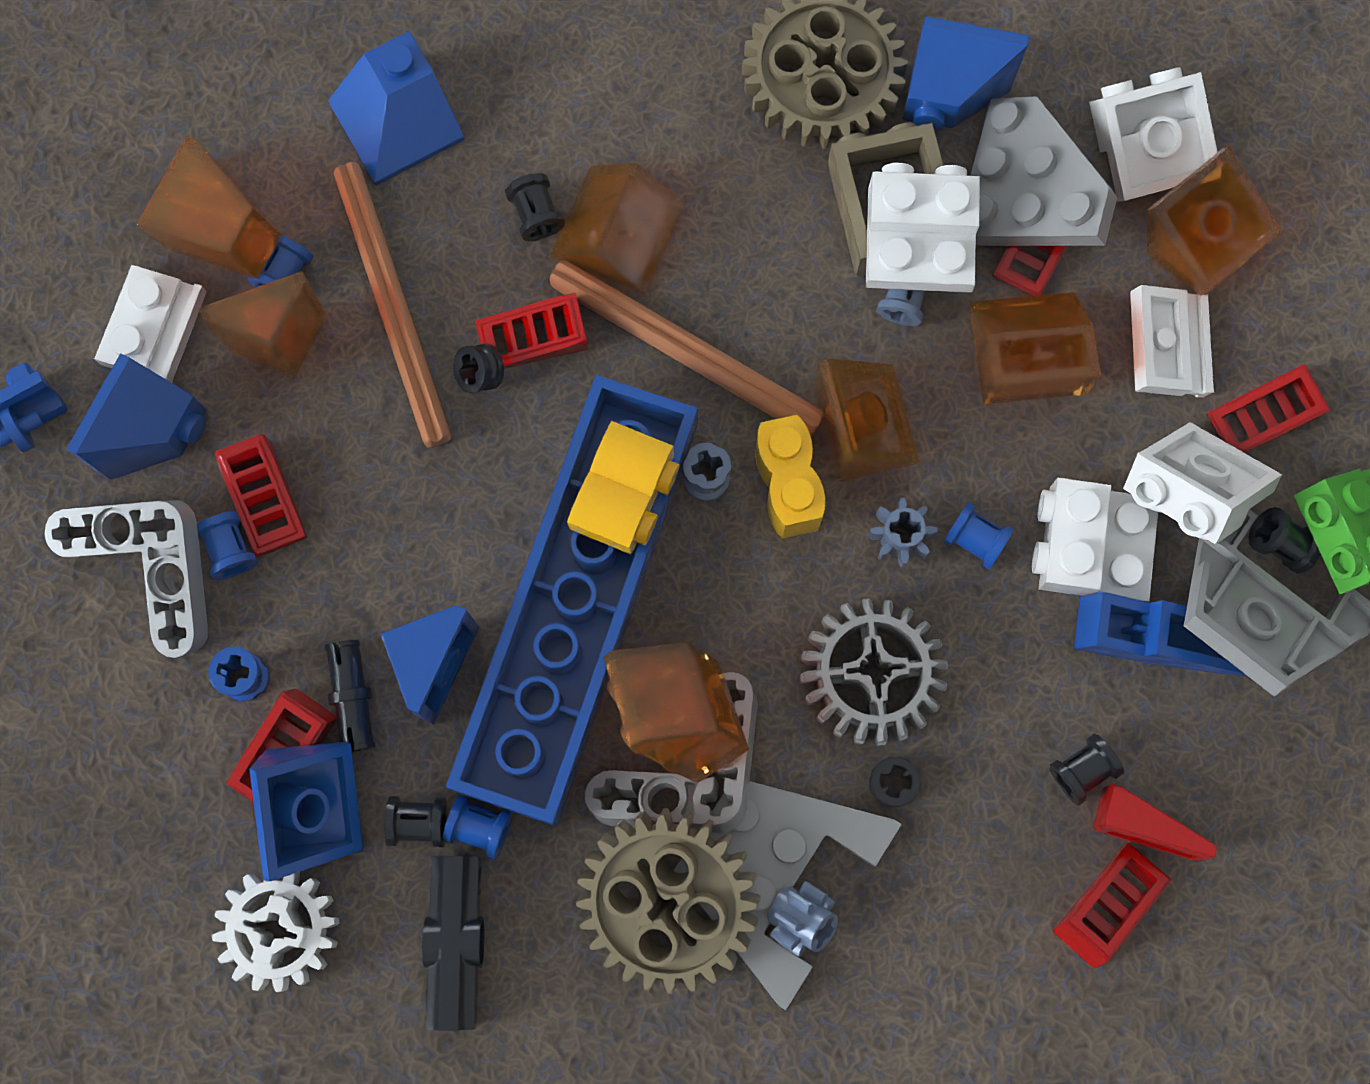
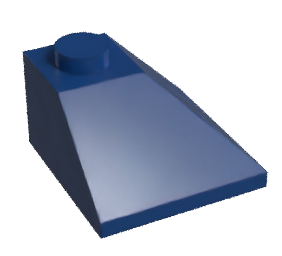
[903,16,1030,130]
[328,31,465,186]
[67,353,207,480]

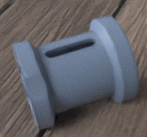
[876,289,926,326]
[683,442,731,501]

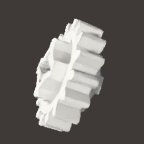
[212,872,340,992]

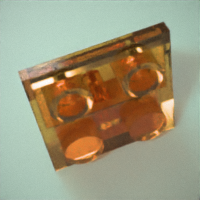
[969,292,1101,404]
[603,642,749,784]

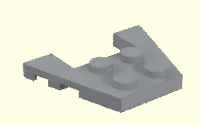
[1184,509,1370,696]
[674,778,902,1010]

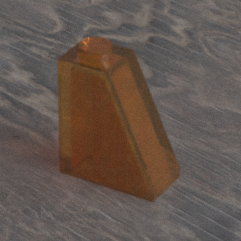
[137,136,282,279]

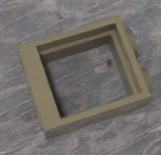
[828,122,944,276]

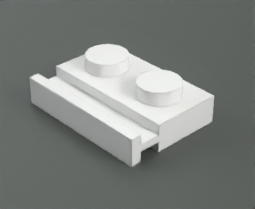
[94,265,207,383]
[1130,285,1214,397]

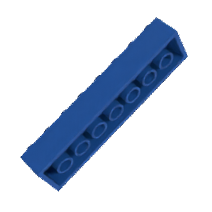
[446,375,698,827]

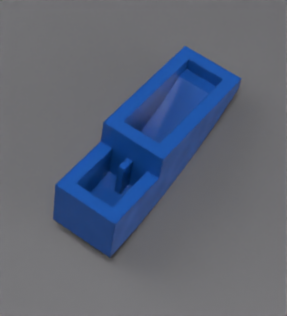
[1074,592,1247,676]

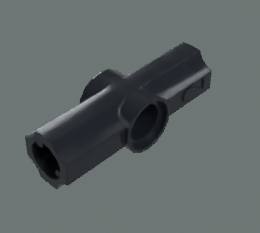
[422,856,485,1031]

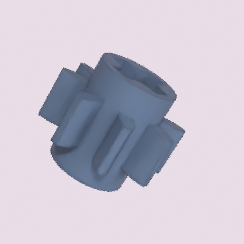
[868,498,937,568]
[768,881,838,957]

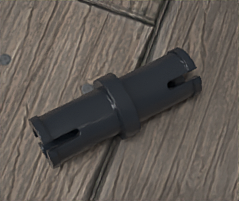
[324,640,376,752]

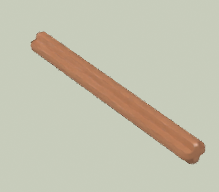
[333,162,451,448]
[549,260,824,436]

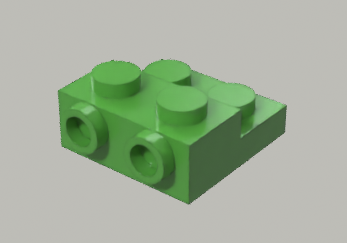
[1293,469,1370,595]

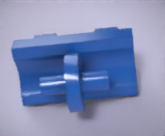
[0,362,68,452]

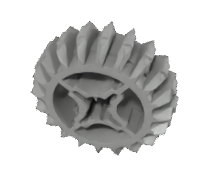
[800,598,948,746]

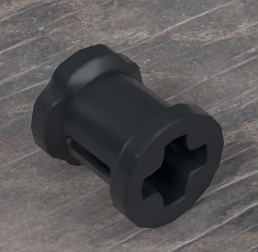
[505,173,565,241]
[1249,507,1321,574]
[1049,733,1124,806]
[384,796,447,847]

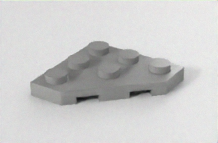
[970,96,1117,246]

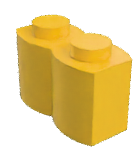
[755,415,825,539]
[567,421,680,554]

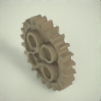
[742,0,908,149]
[576,808,760,994]

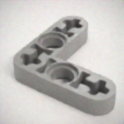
[45,499,208,658]
[585,672,758,833]

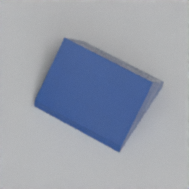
[381,605,479,725]
[250,742,363,882]

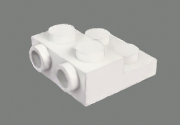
[1089,67,1222,202]
[866,163,980,292]
[1123,422,1282,544]
[1032,478,1158,602]

